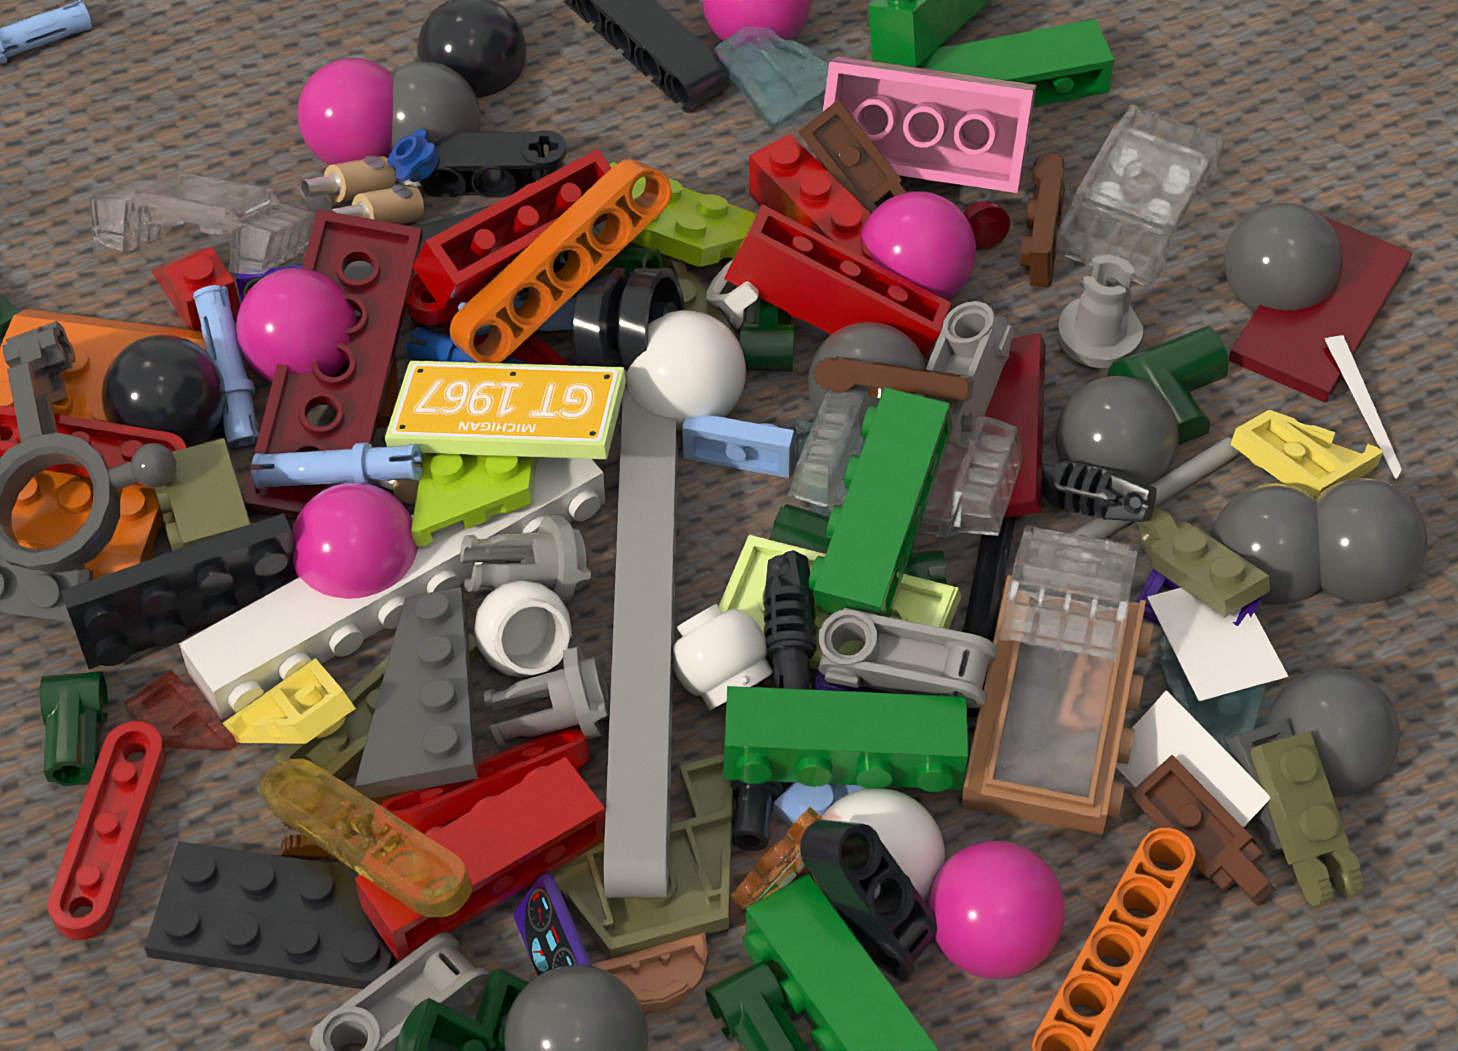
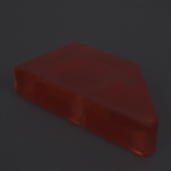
[124,670,237,751]

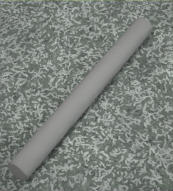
[1057,437,1239,560]

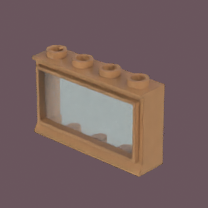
[962,575,1153,836]

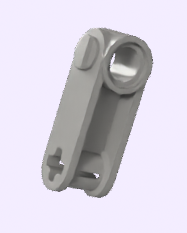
[915,301,1015,452]
[818,607,998,708]
[310,932,490,1051]

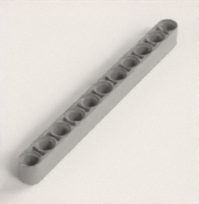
[604,387,679,898]

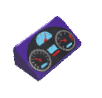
[513,872,592,976]

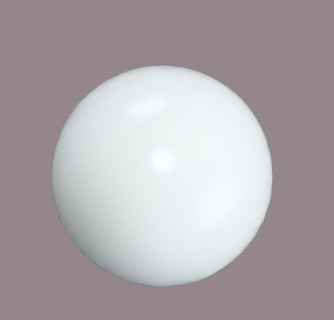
[625,310,746,432]
[812,788,945,909]

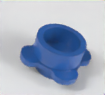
[387,129,439,182]

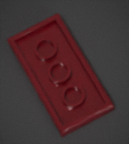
[1229,215,1413,403]
[928,333,1046,529]

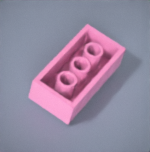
[816,56,1037,193]

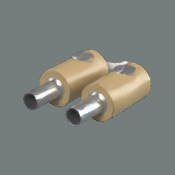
[300,156,424,225]

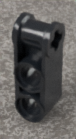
[421,130,567,198]
[800,820,937,981]

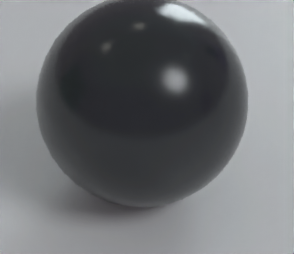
[417,0,527,98]
[102,335,226,448]

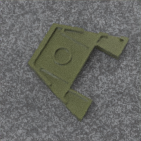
[550,754,733,959]

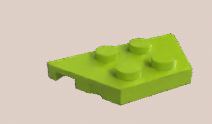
[610,162,757,267]
[411,453,538,547]

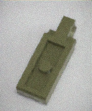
[1138,507,1270,618]

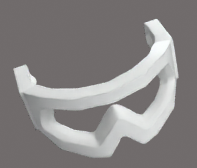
[706,259,759,330]

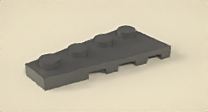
[355,587,478,801]

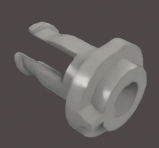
[1057,254,1143,368]
[460,515,591,605]
[484,646,610,747]

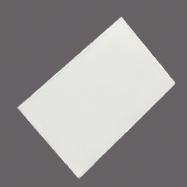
[1147,588,1288,701]
[1116,690,1270,828]

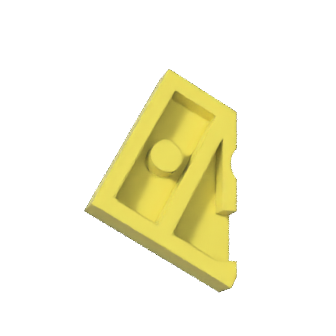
[1230,410,1384,498]
[223,658,356,744]

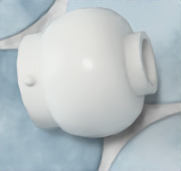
[474,580,572,678]
[671,604,774,710]

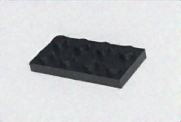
[61,513,299,670]
[144,841,395,989]

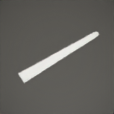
[1324,335,1402,479]

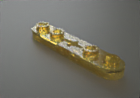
[260,759,473,917]

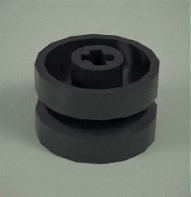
[573,267,685,372]

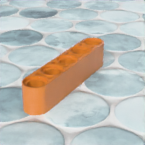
[450,159,672,363]
[1031,828,1196,1051]

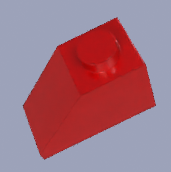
[151,247,240,332]

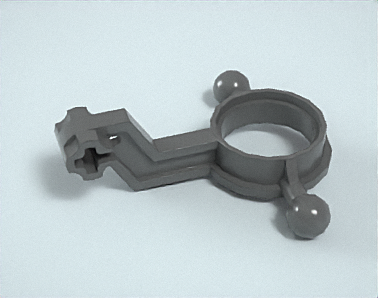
[0,321,177,573]

